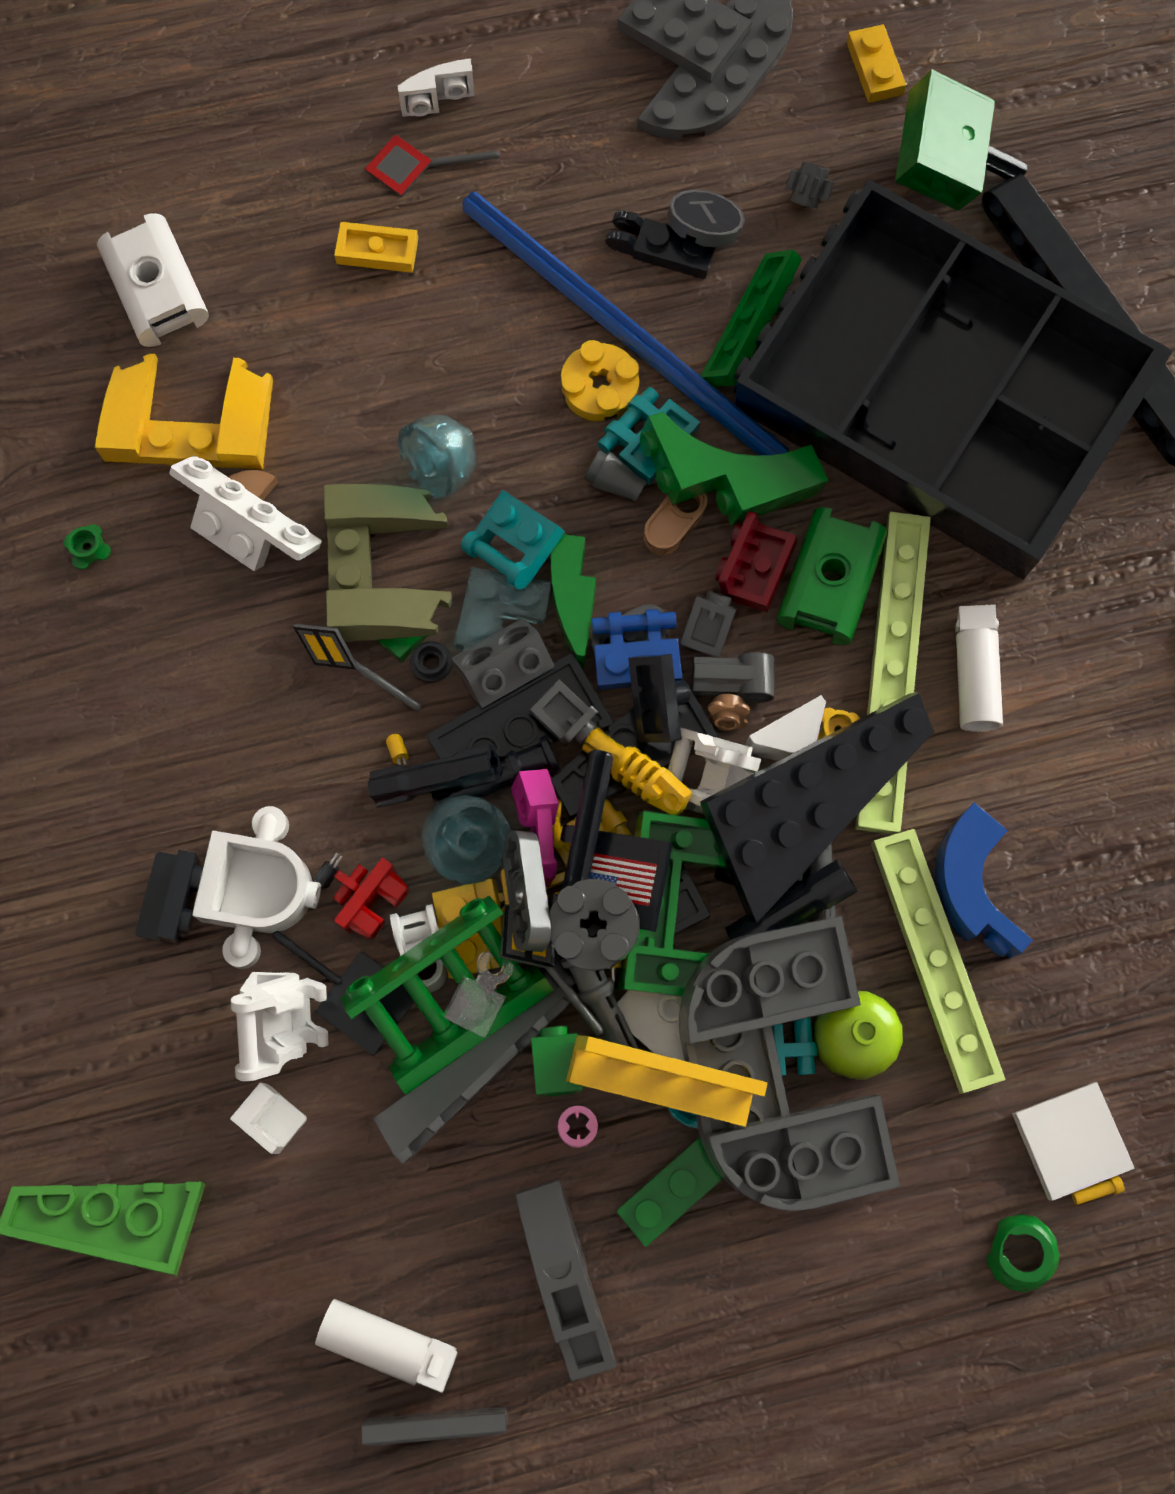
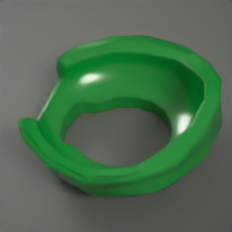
[987,1214,1059,1293]

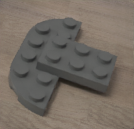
[617,0,793,139]

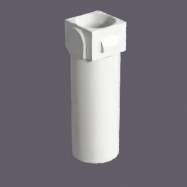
[955,605,1003,732]
[315,1299,458,1394]

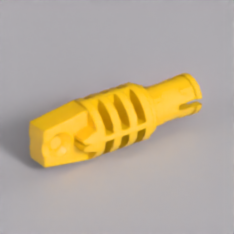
[582,728,692,816]

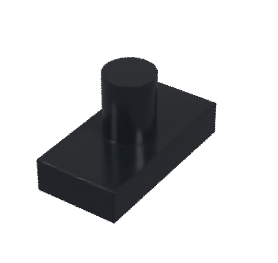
[628,654,691,742]

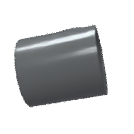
[692,652,775,703]

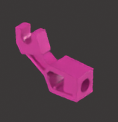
[511,769,559,887]

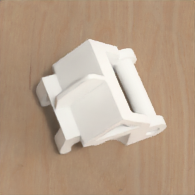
[668,728,761,815]
[231,972,329,1081]

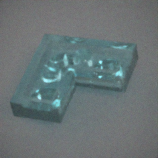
[454,567,552,650]

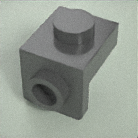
[529,679,598,747]

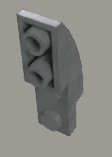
[516,1178,616,1382]

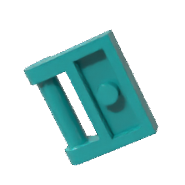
[461,490,565,590]

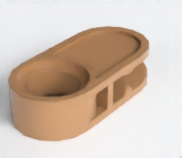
[643,494,707,556]

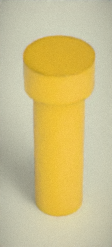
[1071,1175,1125,1205]

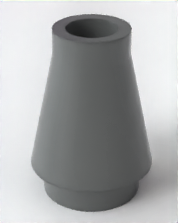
[584,450,647,502]

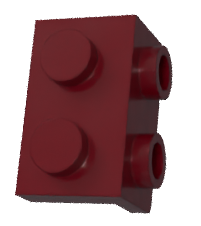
[715,511,797,613]

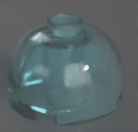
[397,414,476,498]
[421,794,510,884]

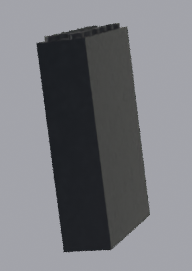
[733,179,1173,580]

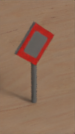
[365,134,500,197]

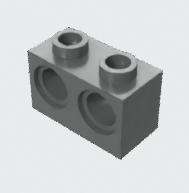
[451,618,555,708]

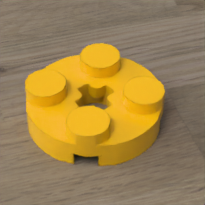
[561,340,639,422]

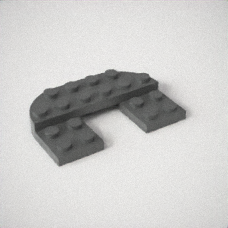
[679,916,900,1211]

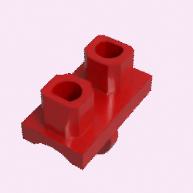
[333,857,410,940]

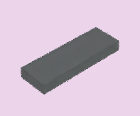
[361,1406,508,1446]

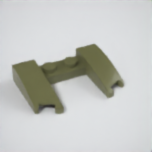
[324,484,453,642]

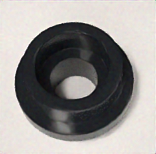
[410,642,452,683]

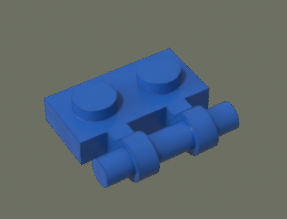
[592,609,682,690]

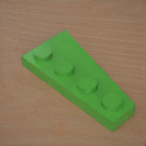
[0,1182,206,1276]

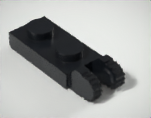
[605,210,717,279]

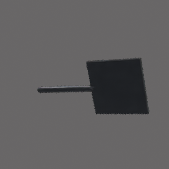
[272,931,414,1056]

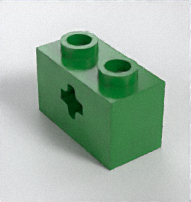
[531,1026,583,1098]

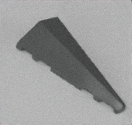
[373,987,571,1164]

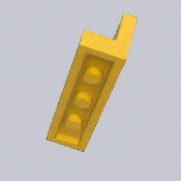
[566,1035,768,1127]

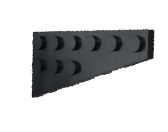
[700,693,934,923]

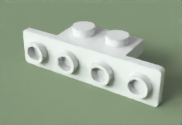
[169,456,322,571]

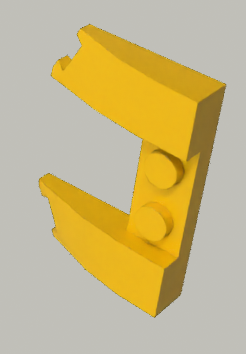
[95,353,273,470]

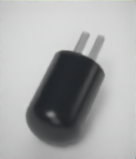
[314,853,342,889]

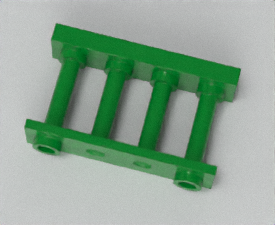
[340,895,554,1095]

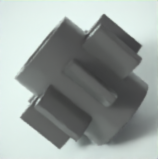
[785,161,835,209]

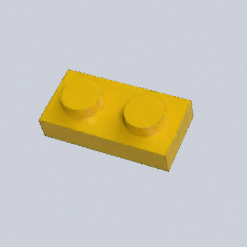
[846,24,906,103]
[334,222,418,273]

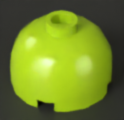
[813,991,903,1080]

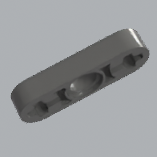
[503,830,551,952]

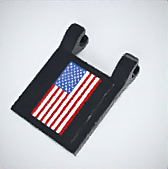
[548,824,673,932]

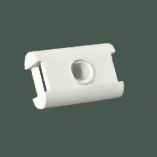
[97,213,209,347]

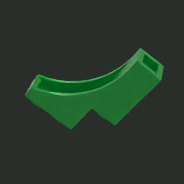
[640,411,828,526]

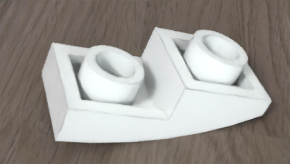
[398,58,475,117]

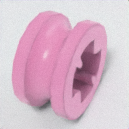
[558,1105,598,1148]

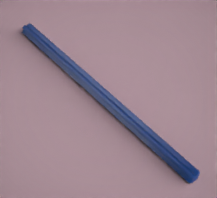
[462,192,789,455]

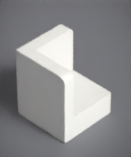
[230,1082,307,1154]

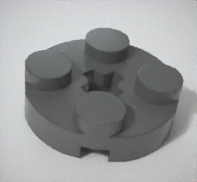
[550,879,640,971]

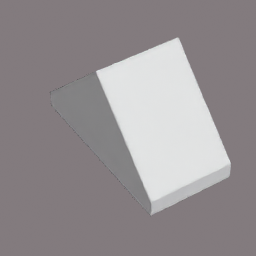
[745,695,826,761]

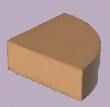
[228,470,278,500]

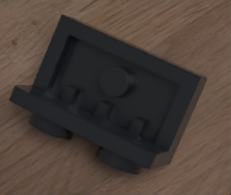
[135,849,203,945]

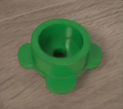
[63,524,111,570]

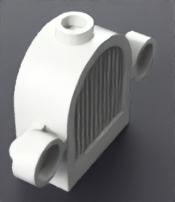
[192,806,321,969]

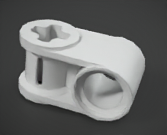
[390,904,447,993]

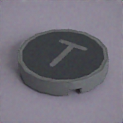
[667,190,745,247]

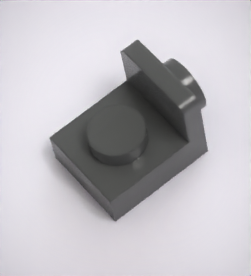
[680,590,737,658]

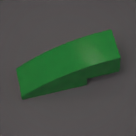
[551,534,596,669]

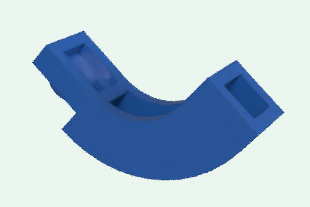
[934,802,1033,958]

